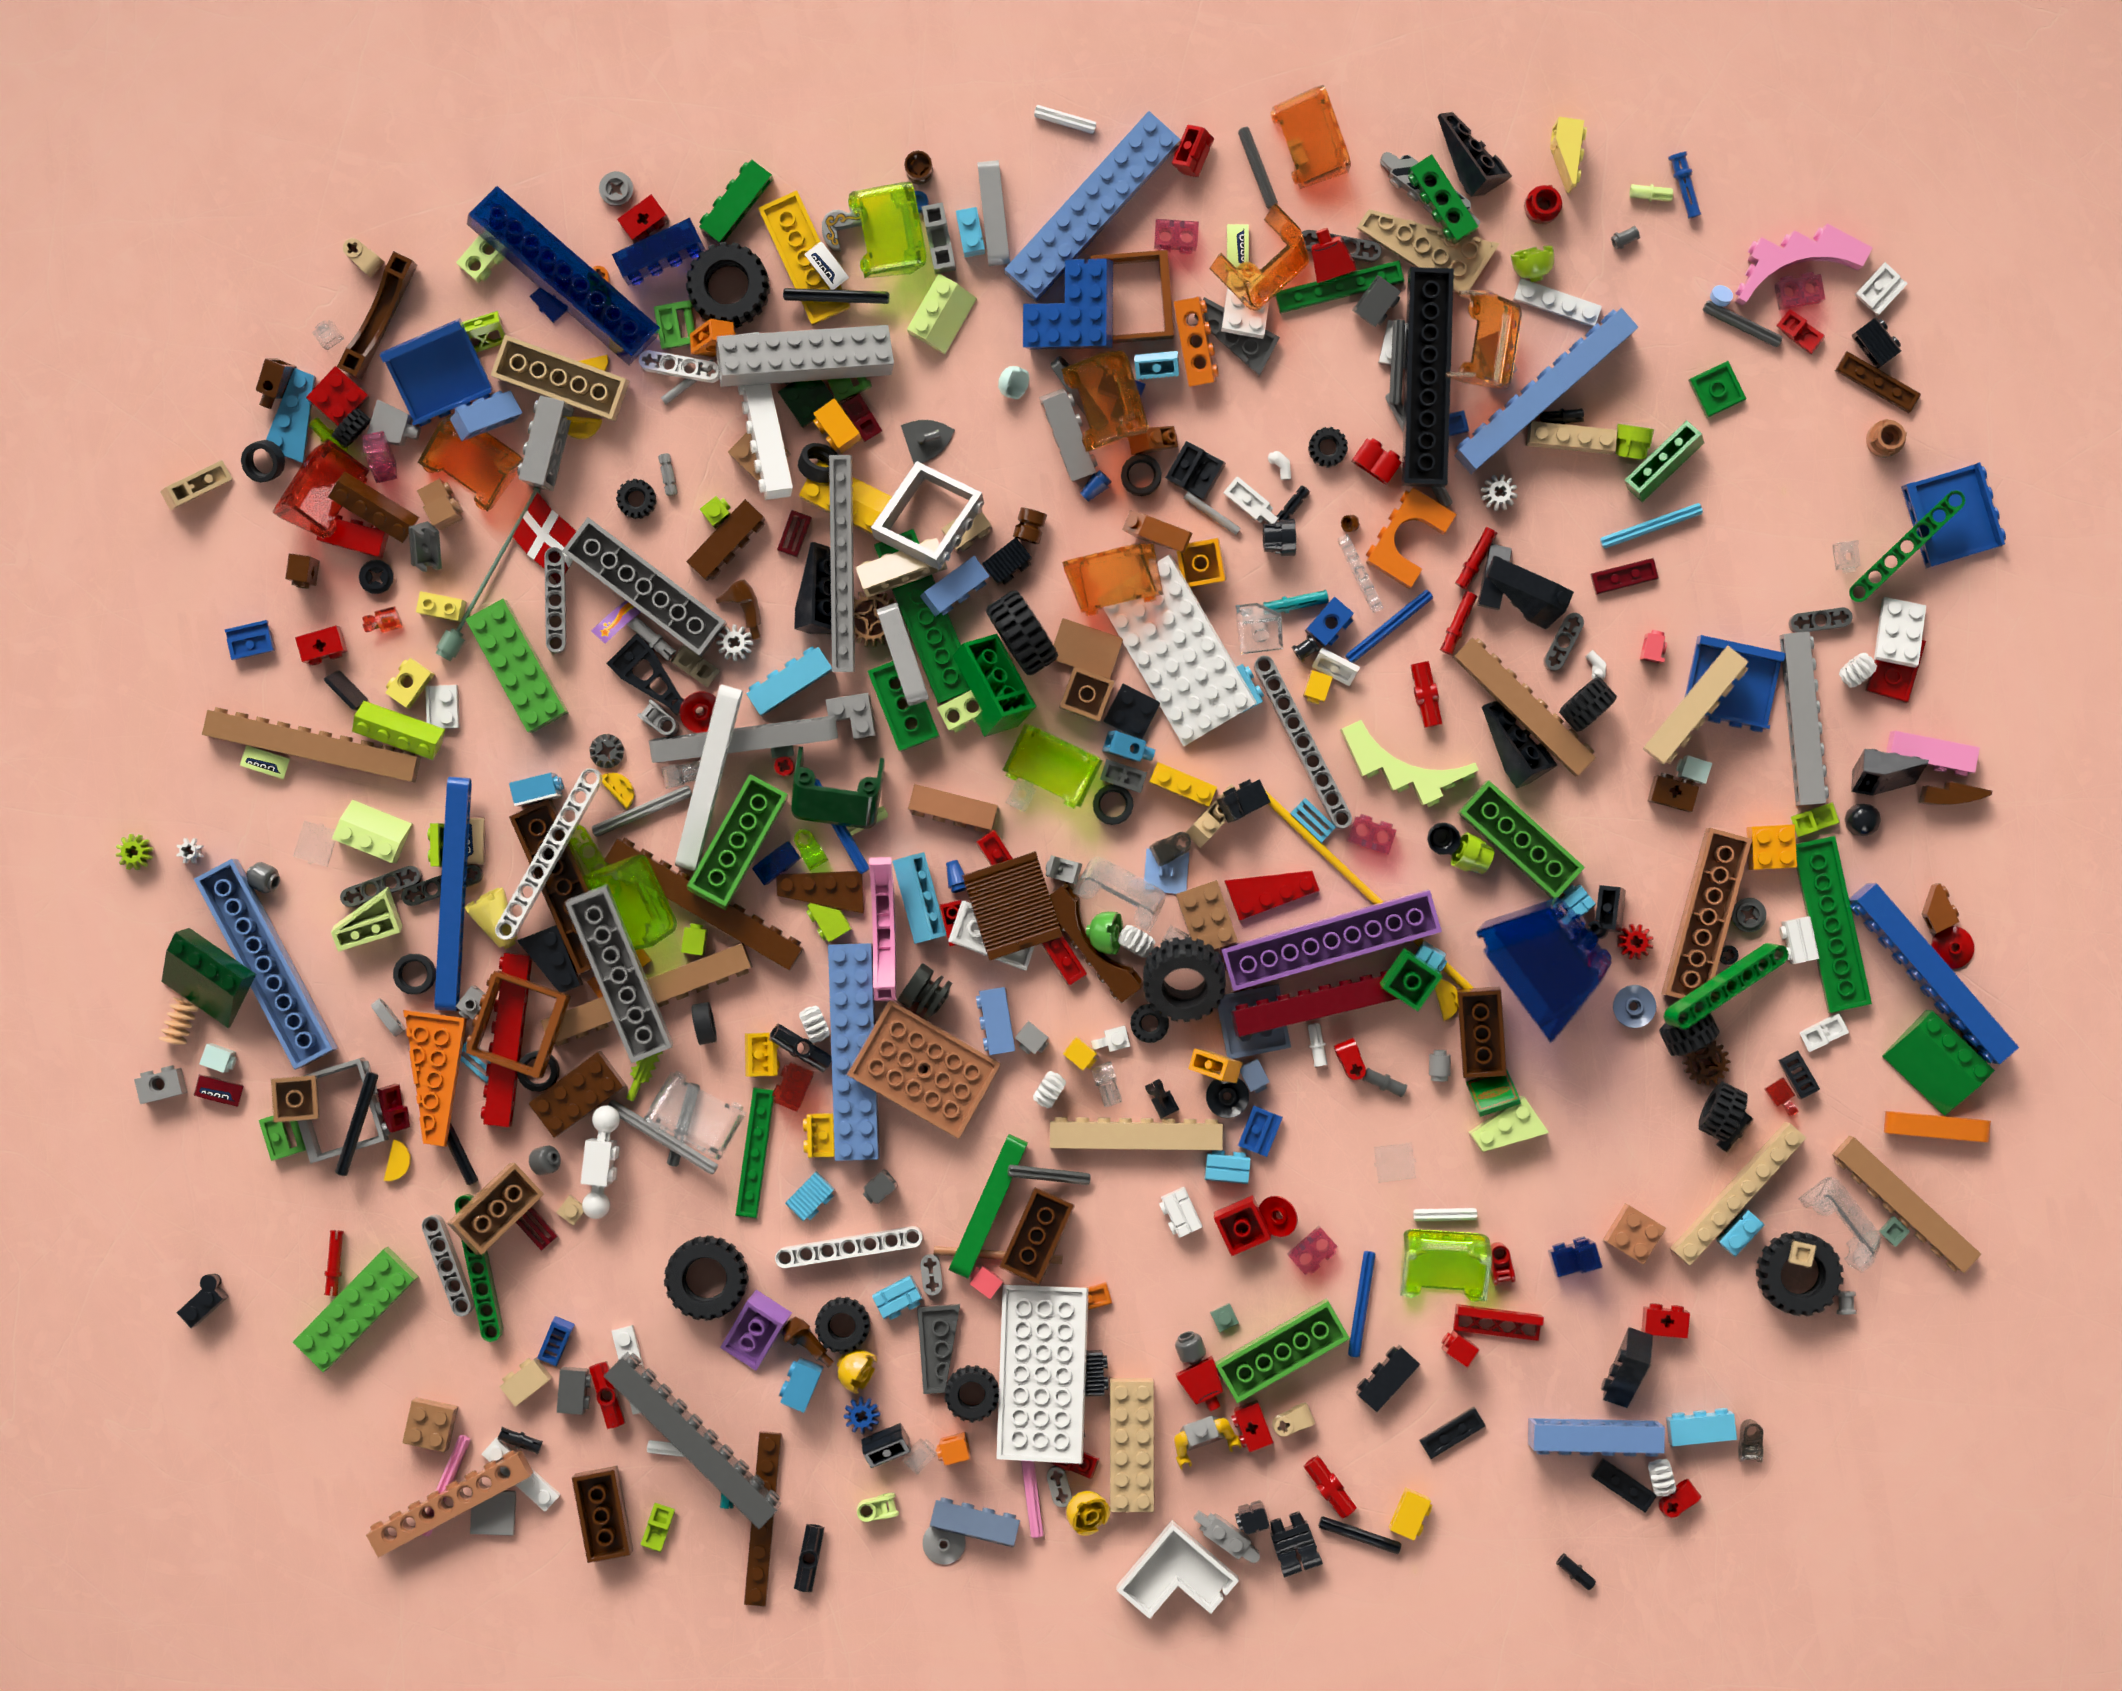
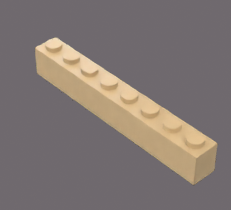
[1050,1117,1223,1150]
[1670,1122,1806,1265]

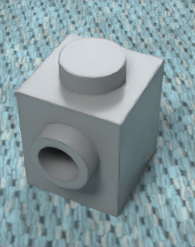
[456,985,486,1020]
[1015,1021,1049,1054]

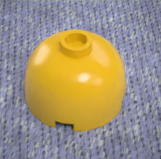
[837,1349,878,1394]
[1066,1491,1110,1536]

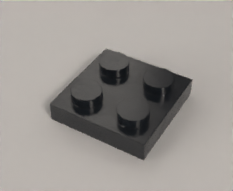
[1103,683,1160,739]

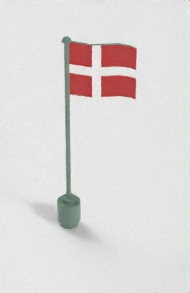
[436,487,577,661]

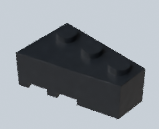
[517,925,584,993]
[1601,1327,1653,1408]

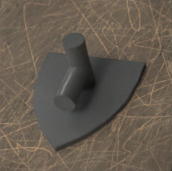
[901,420,954,464]

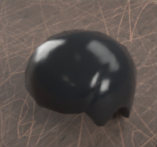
[1845,804,1881,836]
[1427,823,1461,855]

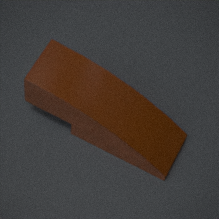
[1919,782,1993,805]

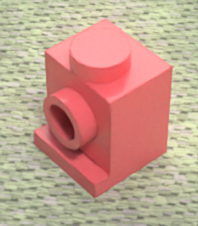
[1640,630,1667,664]

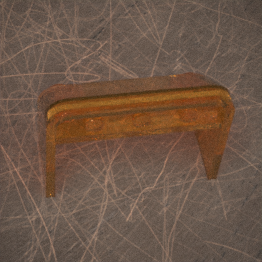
[1209,203,1309,311]
[1446,291,1522,389]

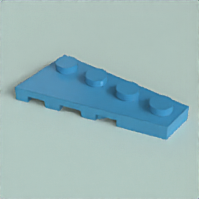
[266,368,316,464]

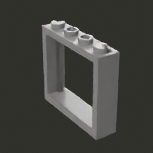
[871,461,985,570]
[297,1057,390,1164]

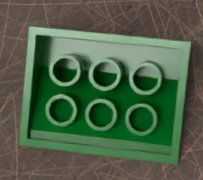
[1882,1010,1995,1116]

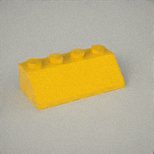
[799,460,892,535]

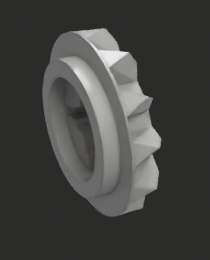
[599,171,633,206]

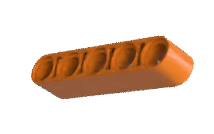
[1884,1111,1991,1142]

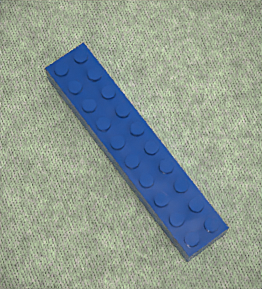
[1849,883,2020,1065]

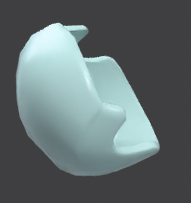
[998,366,1030,399]

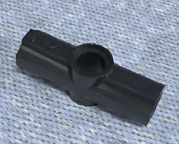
[768,1024,832,1072]
[794,1524,825,1592]

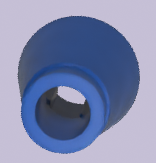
[1080,470,1111,502]
[946,860,966,893]

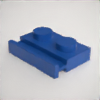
[225,620,275,660]
[1238,1105,1283,1157]

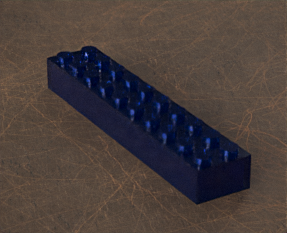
[467,186,660,365]

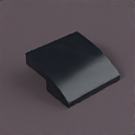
[1165,441,1226,501]

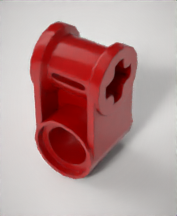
[1333,1038,1366,1080]
[1488,1242,1516,1286]
[1658,1479,1702,1518]

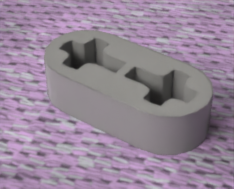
[371,998,405,1036]
[920,1254,943,1295]
[1047,1466,1072,1507]

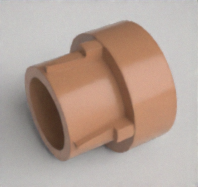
[1866,419,1907,458]

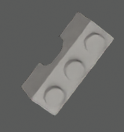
[922,202,956,274]

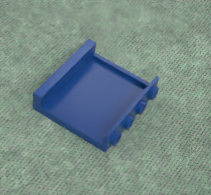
[380,318,493,427]
[1901,462,2006,568]
[1685,635,1786,733]

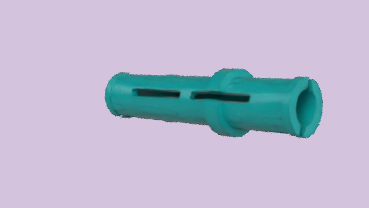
[1263,590,1329,616]

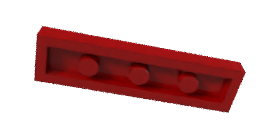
[1453,1304,1544,1341]

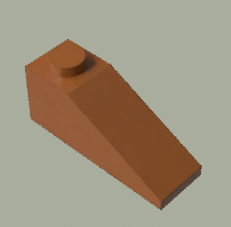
[1122,510,1193,553]

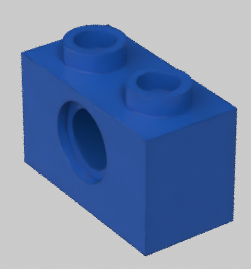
[1305,596,1354,647]

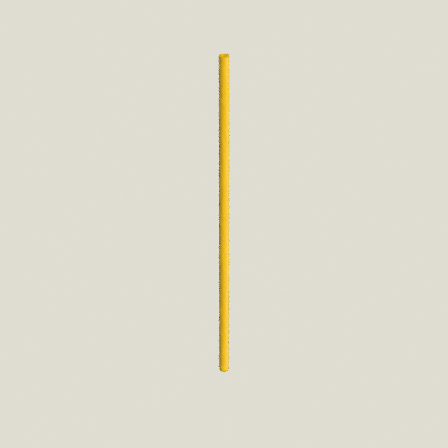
[1265,790,1474,989]

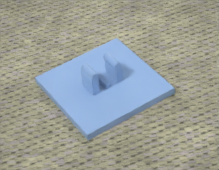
[1143,849,1189,894]

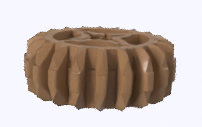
[854,591,894,647]

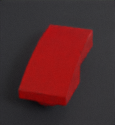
[1049,1452,1100,1479]

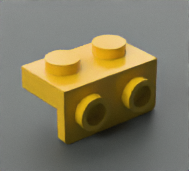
[745,1032,780,1077]
[803,1113,835,1158]

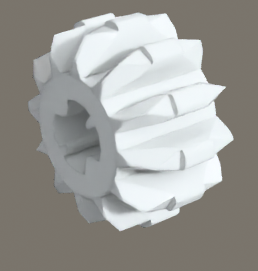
[1481,474,1518,511]
[716,624,753,661]
[1839,653,1877,688]
[1118,925,1156,958]
[799,1005,830,1043]
[1033,1071,1066,1109]
[1648,1459,1676,1497]

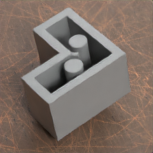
[825,693,876,740]

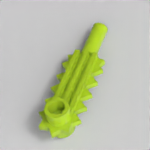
[626,1051,663,1101]

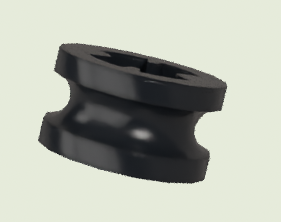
[1720,945,1739,965]

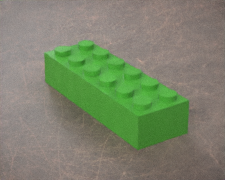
[465,599,569,733]
[687,774,788,911]
[1457,780,1585,899]
[293,1247,419,1372]
[1215,1298,1350,1403]

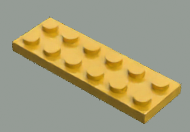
[758,190,851,326]

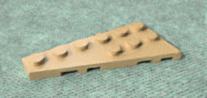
[1356,209,1500,298]

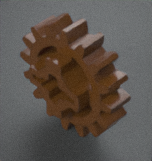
[1682,1040,1731,1086]

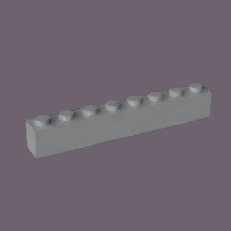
[1779,632,1829,806]

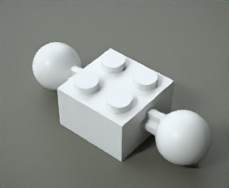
[581,1106,620,1219]

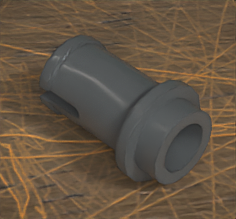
[1611,226,1640,249]

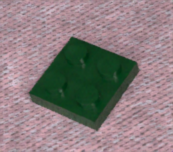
[778,380,834,428]

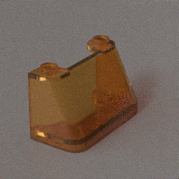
[1270,84,1351,189]
[1061,351,1148,452]
[417,414,523,512]
[1062,543,1164,616]

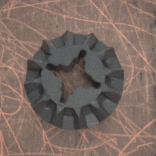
[589,734,624,768]
[1732,898,1766,932]

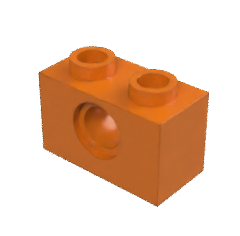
[690,319,736,357]
[936,1432,971,1466]

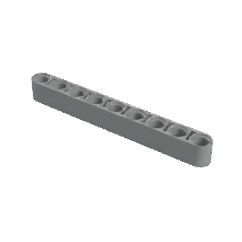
[1254,655,1352,829]
[649,716,838,763]

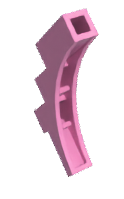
[1735,224,1873,306]
[869,857,897,1001]

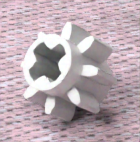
[176,838,204,864]

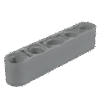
[977,160,1010,266]
[544,547,566,654]
[877,603,929,706]
[422,1214,475,1317]

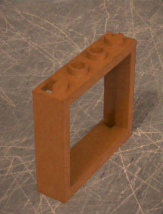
[1090,250,1174,343]
[466,971,571,1079]

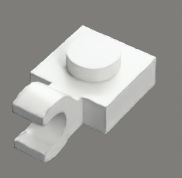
[1091,1025,1130,1052]

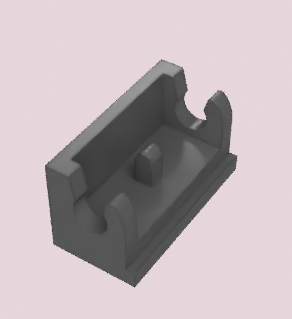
[409,521,442,572]
[1100,759,1147,793]

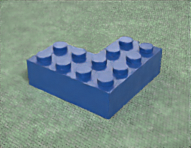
[1023,259,1113,349]

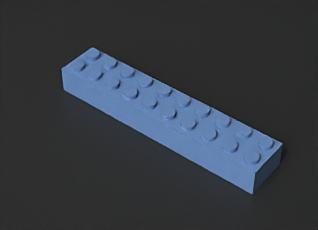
[1004,111,1181,302]
[1454,308,1638,474]
[194,859,338,1070]
[828,943,880,1161]

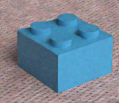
[779,1357,824,1413]

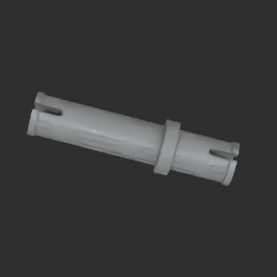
[627,616,676,661]

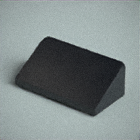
[324,670,368,711]

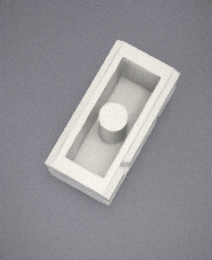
[1779,916,1819,964]
[1159,1187,1203,1238]

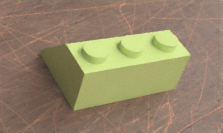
[907,273,977,354]
[332,800,412,863]

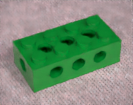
[868,661,940,752]

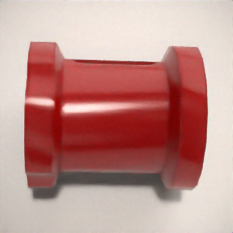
[774,756,795,777]

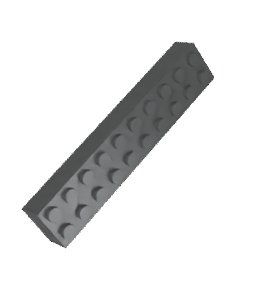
[604,1352,781,1529]

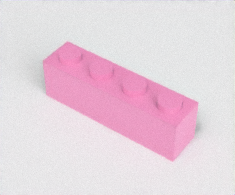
[1886,731,1980,777]

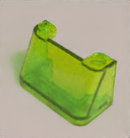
[848,181,926,278]
[1003,723,1104,809]
[583,854,677,950]
[1400,1229,1492,1302]

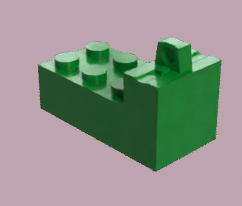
[953,634,1037,737]

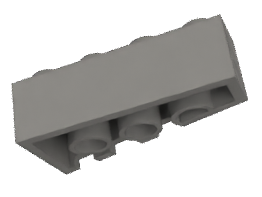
[1039,388,1098,482]

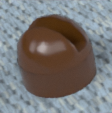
[1341,515,1360,532]

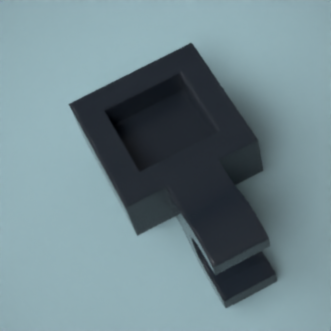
[1145,1079,1179,1119]

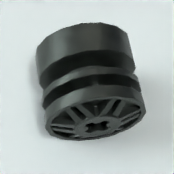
[897,963,953,1021]

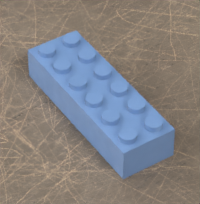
[1528,1418,1665,1457]

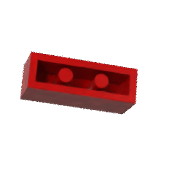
[316,513,389,559]

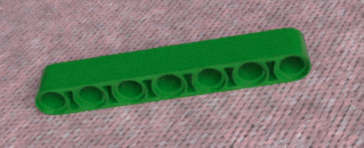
[1849,490,1965,602]
[1664,943,1789,1029]
[949,1134,1028,1279]
[455,1194,503,1342]

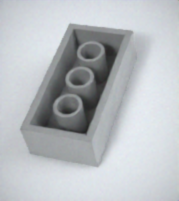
[517,395,574,491]

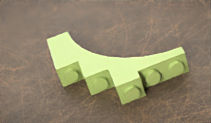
[1340,720,1479,807]

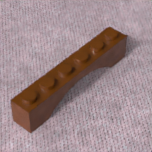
[337,251,418,380]
[1050,882,1143,1003]

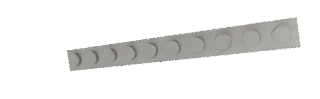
[829,455,855,672]

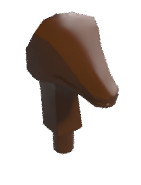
[716,580,761,640]
[781,1317,834,1368]

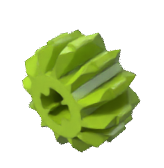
[115,834,153,870]

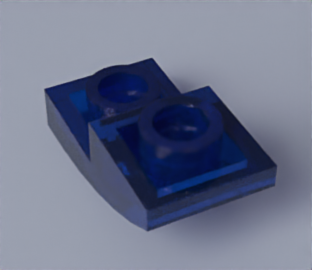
[752,841,801,885]

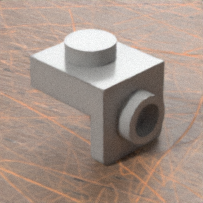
[1046,855,1082,885]

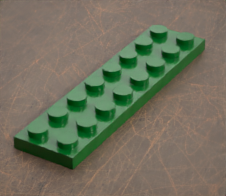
[874,529,970,704]
[1796,836,1872,1013]

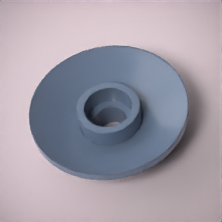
[1613,985,1656,1028]

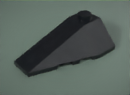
[1437,112,1512,197]
[794,542,832,634]
[1485,556,1574,629]
[1482,701,1557,788]

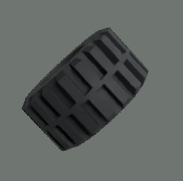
[1559,677,1617,732]
[1659,1013,1720,1056]
[1699,1082,1748,1142]
[815,1297,870,1354]
[945,1365,999,1423]

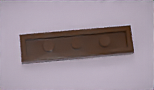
[1835,351,1921,413]

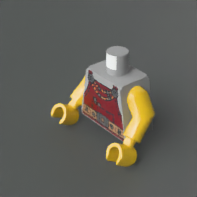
[1174,1416,1242,1470]

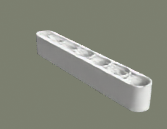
[775,1226,923,1268]

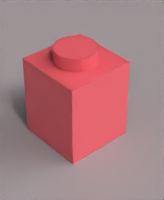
[969,1265,1003,1299]

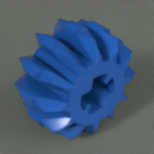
[843,1396,880,1434]

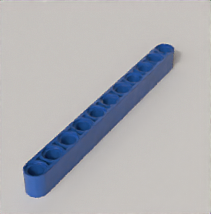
[434,777,472,1011]

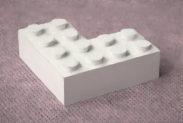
[1116,1520,1239,1619]

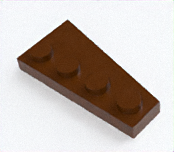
[776,871,864,914]

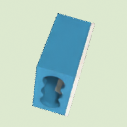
[509,772,564,807]

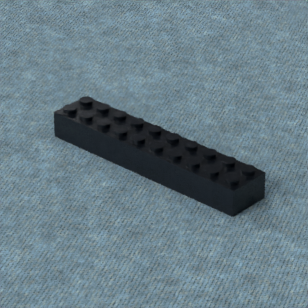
[1402,267,1454,487]

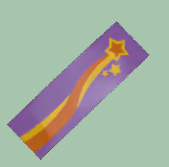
[591,600,641,644]

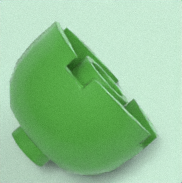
[1086,912,1123,954]

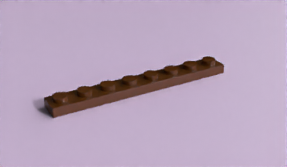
[744,1431,781,1607]

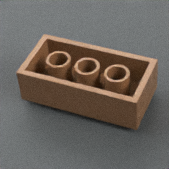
[447,1163,544,1255]

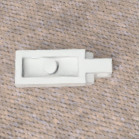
[1223,476,1278,524]

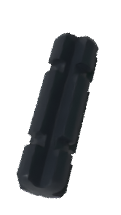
[1277,485,1310,521]

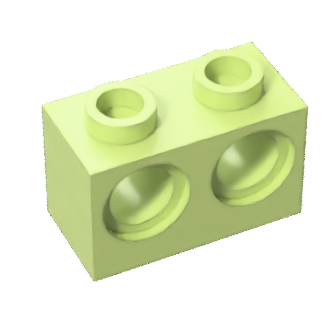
[456,230,506,283]
[937,690,982,733]

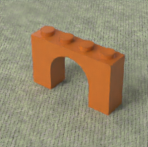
[1366,487,1457,589]

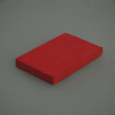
[1865,640,1926,703]

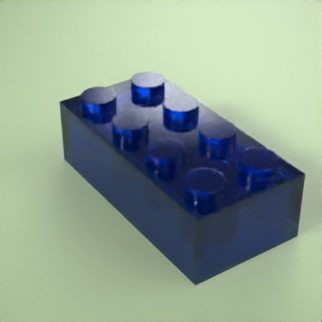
[612,218,705,286]

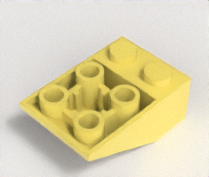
[1550,117,1587,193]

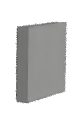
[470,1491,516,1535]

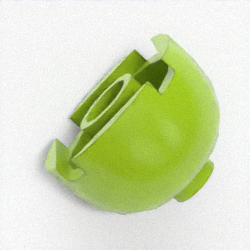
[1510,246,1555,282]

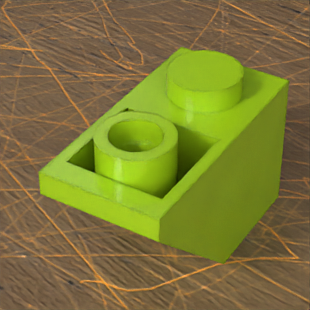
[806,903,852,942]

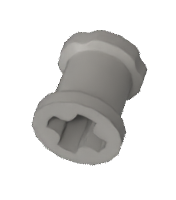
[1837,1291,1856,1315]

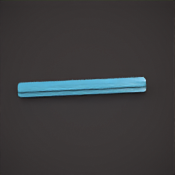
[1600,503,1703,549]

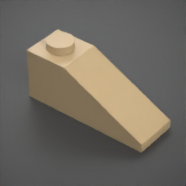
[160,460,232,511]

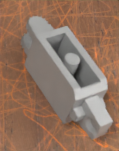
[1193,1510,1260,1563]

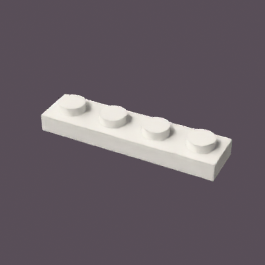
[1513,278,1602,327]
[611,1325,644,1415]
[481,1437,561,1512]

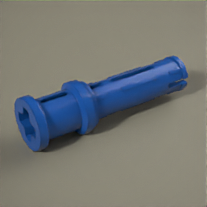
[1668,151,1701,219]

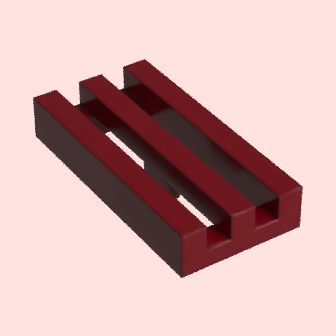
[777,510,812,558]
[516,1207,558,1251]

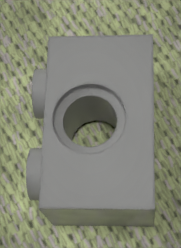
[134,1065,187,1104]

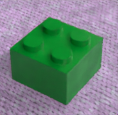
[1380,948,1443,1011]

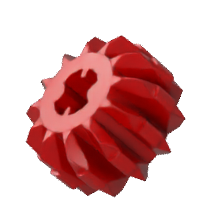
[1617,924,1654,960]

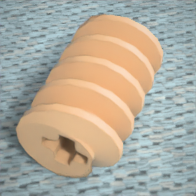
[159,997,198,1045]

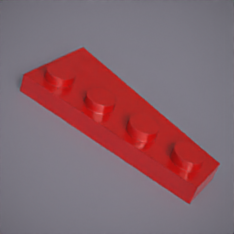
[1224,871,1320,921]

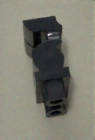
[1270,1511,1323,1577]

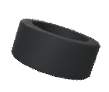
[241,440,285,483]
[798,443,839,483]
[1121,454,1162,496]
[1093,784,1134,825]
[393,954,436,994]
[692,1002,717,1045]
[517,1051,560,1092]

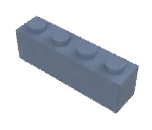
[930,1497,1020,1547]

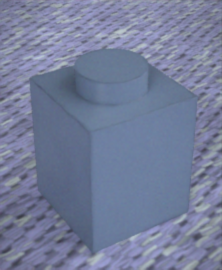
[1240,1058,1270,1093]

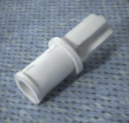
[1308,1023,1328,1067]

